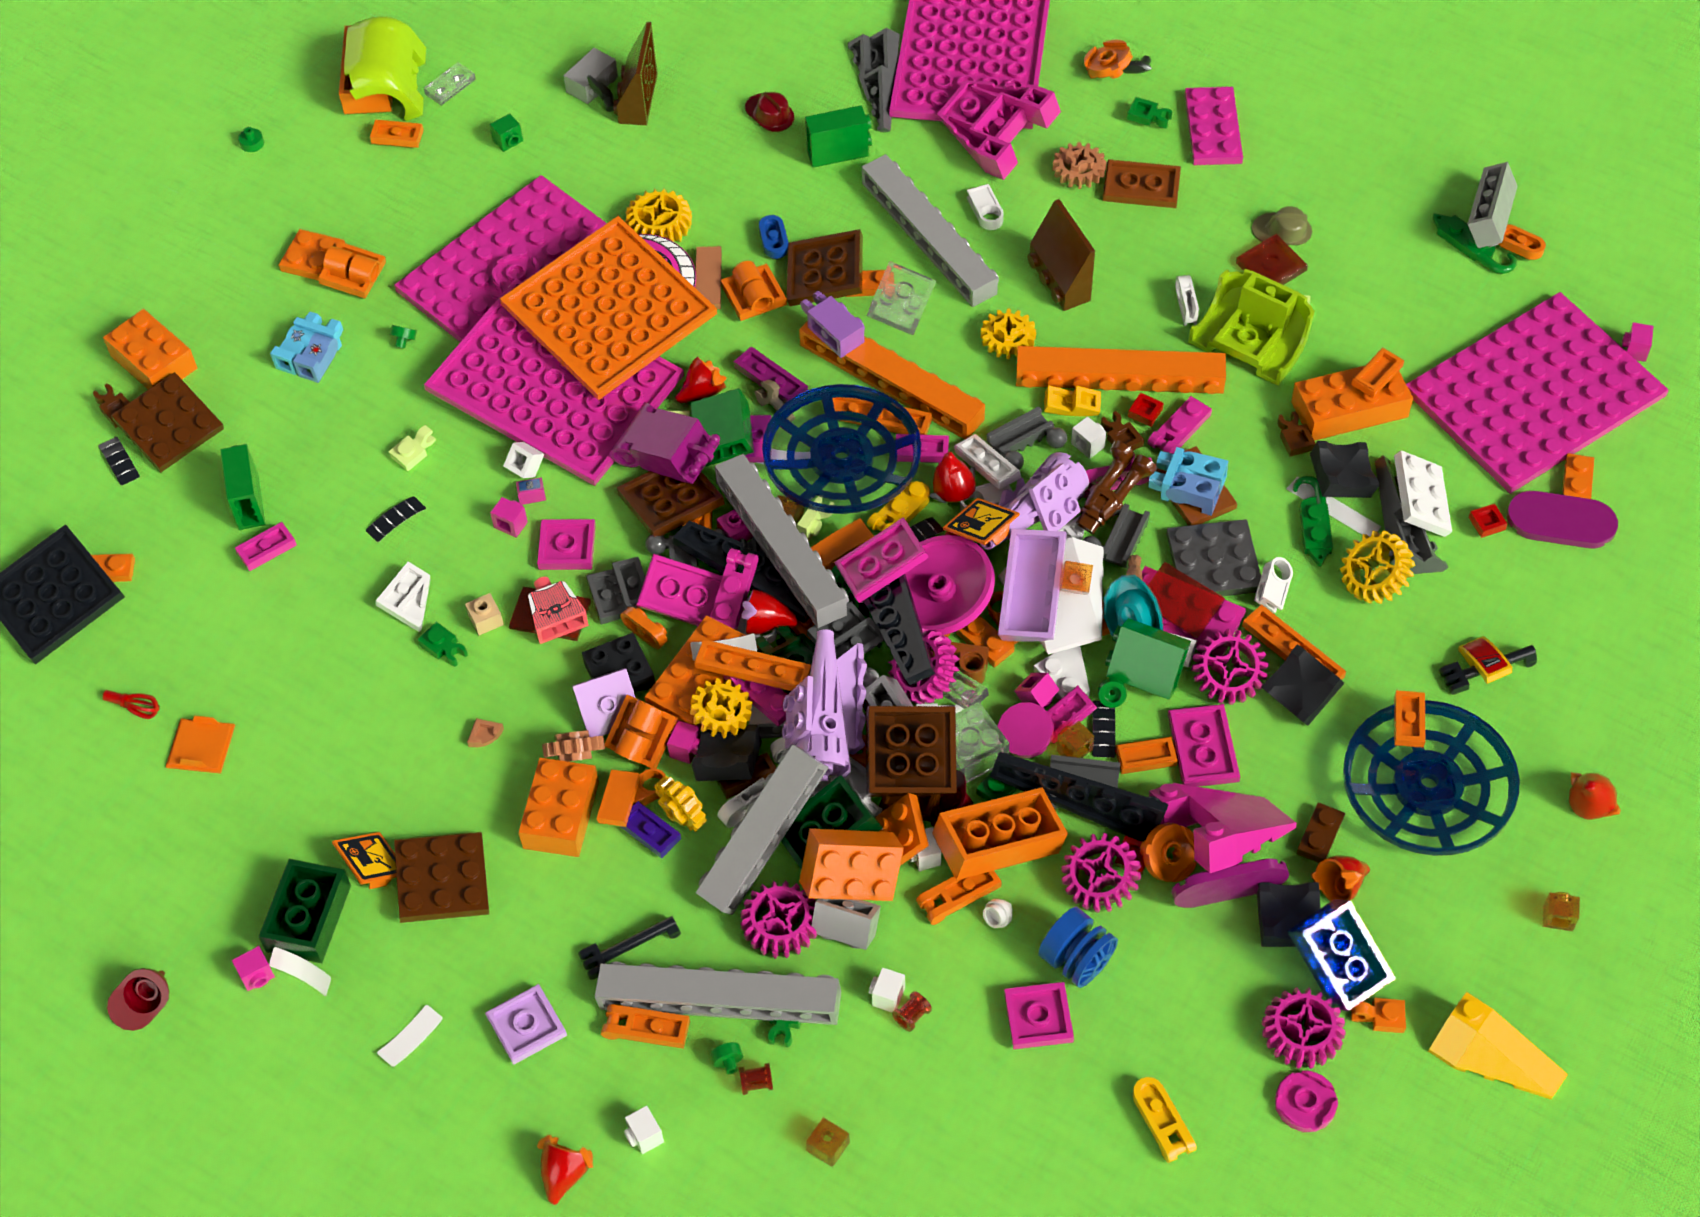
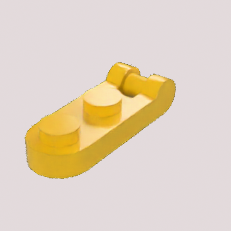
[867,481,930,532]
[1133,1077,1197,1163]

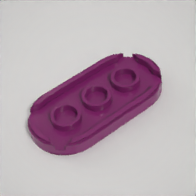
[1507,491,1618,548]
[1171,858,1289,908]

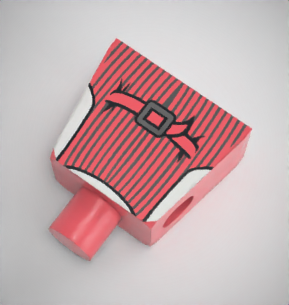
[528,577,589,644]

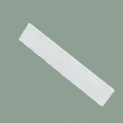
[1286,476,1381,537]

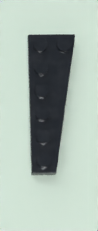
[673,520,837,623]
[863,574,935,685]
[990,752,1169,842]

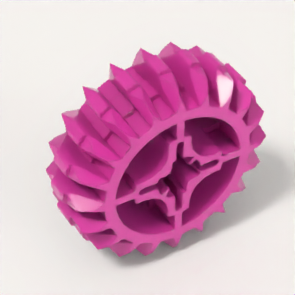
[888,628,960,704]
[1191,629,1268,705]
[1061,833,1141,913]
[741,880,817,959]
[1262,987,1346,1070]

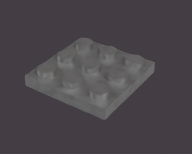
[1166,519,1261,597]

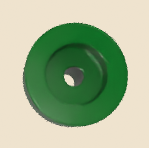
[238,127,264,153]
[390,325,417,348]
[1098,678,1127,708]
[711,1042,743,1074]

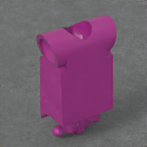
[610,402,720,484]

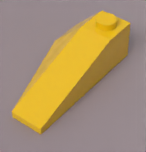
[1428,992,1568,1099]

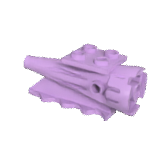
[961,452,1089,550]
[782,629,867,781]

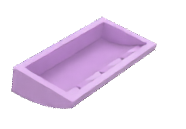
[998,529,1067,642]

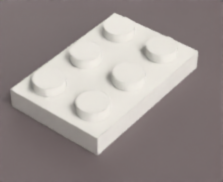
[1394,450,1452,537]

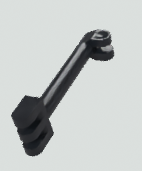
[1439,645,1537,695]
[578,916,681,980]

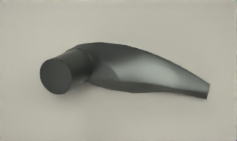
[1123,56,1152,74]
[587,75,614,112]

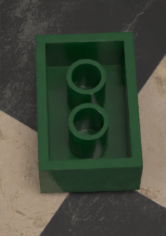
[781,775,883,869]
[259,859,351,964]

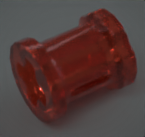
[892,991,932,1032]
[739,1063,773,1095]

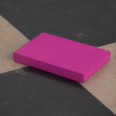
[834,517,929,603]
[636,554,723,626]
[1167,704,1240,787]

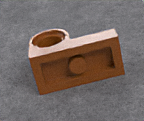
[932,642,989,687]

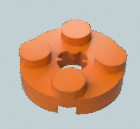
[1084,39,1133,79]
[1140,823,1197,882]

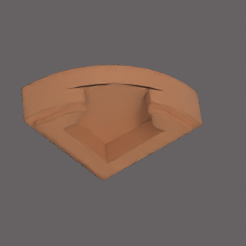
[467,718,504,748]

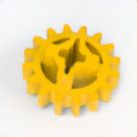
[981,308,1036,359]
[690,678,752,738]
[654,775,707,832]

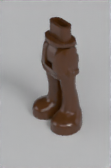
[1076,441,1157,534]

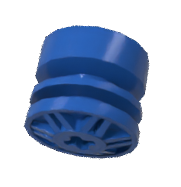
[1038,906,1118,988]

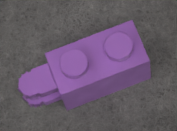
[800,291,865,358]

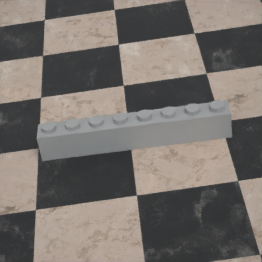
[862,154,999,307]
[715,454,849,628]
[595,962,841,1025]

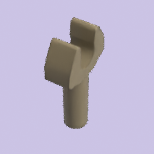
[755,380,795,424]

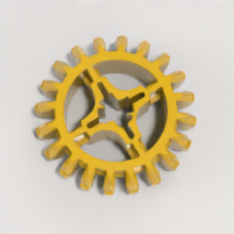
[625,188,692,242]
[1340,530,1415,604]

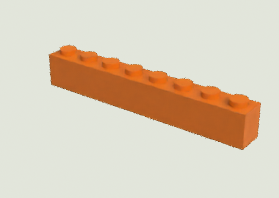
[799,321,985,439]
[1016,346,1226,394]

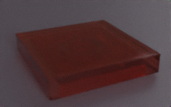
[1236,234,1308,285]

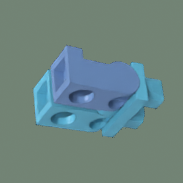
[270,312,343,383]
[1148,447,1229,516]

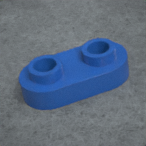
[759,215,788,259]

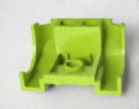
[344,16,426,121]
[1188,269,1315,386]

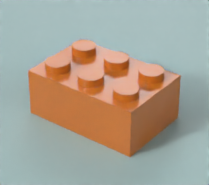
[103,309,197,390]
[518,758,599,857]
[799,828,904,901]

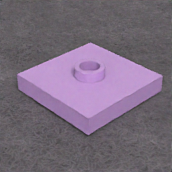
[572,668,636,737]
[485,984,567,1065]

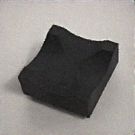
[1310,441,1379,498]
[582,632,655,692]
[1261,644,1345,726]
[692,724,762,781]
[1257,882,1324,947]

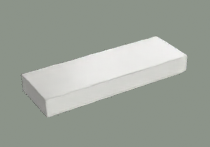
[954,434,1021,490]

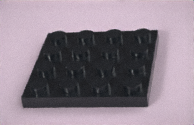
[0,524,125,665]

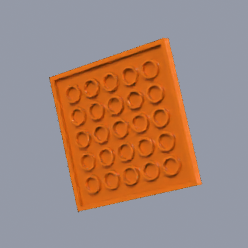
[500,216,717,401]

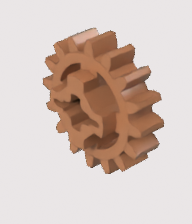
[1053,142,1106,189]
[542,730,605,762]

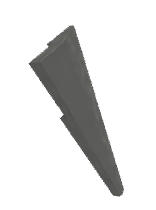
[848,27,900,132]
[1375,455,1448,574]

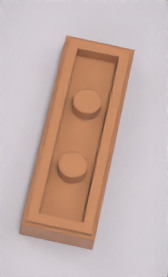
[695,246,722,309]

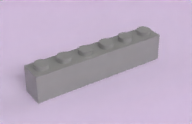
[696,744,829,915]

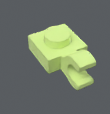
[389,425,436,471]
[797,496,834,542]

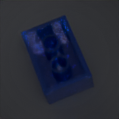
[1287,899,1395,1011]

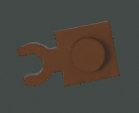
[93,384,130,428]
[1101,411,1144,451]
[1278,411,1316,457]

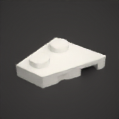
[376,562,431,632]
[1033,646,1090,700]

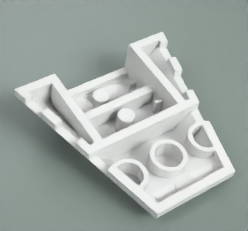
[998,537,1104,654]

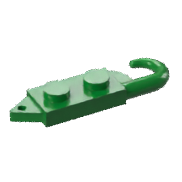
[1433,213,1517,274]
[1293,476,1333,567]

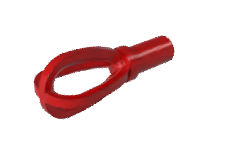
[103,690,160,719]

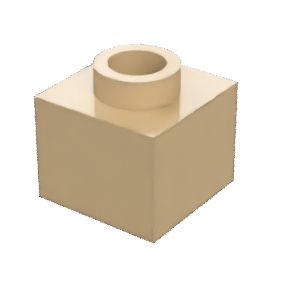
[465,593,504,636]

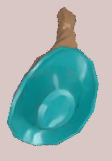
[1104,554,1163,636]

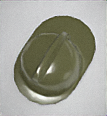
[1252,206,1312,245]

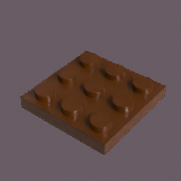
[787,229,863,306]
[111,372,224,473]
[617,471,725,537]
[394,832,489,923]

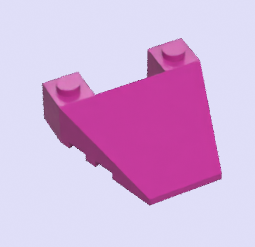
[937,80,1061,180]
[1149,783,1296,873]

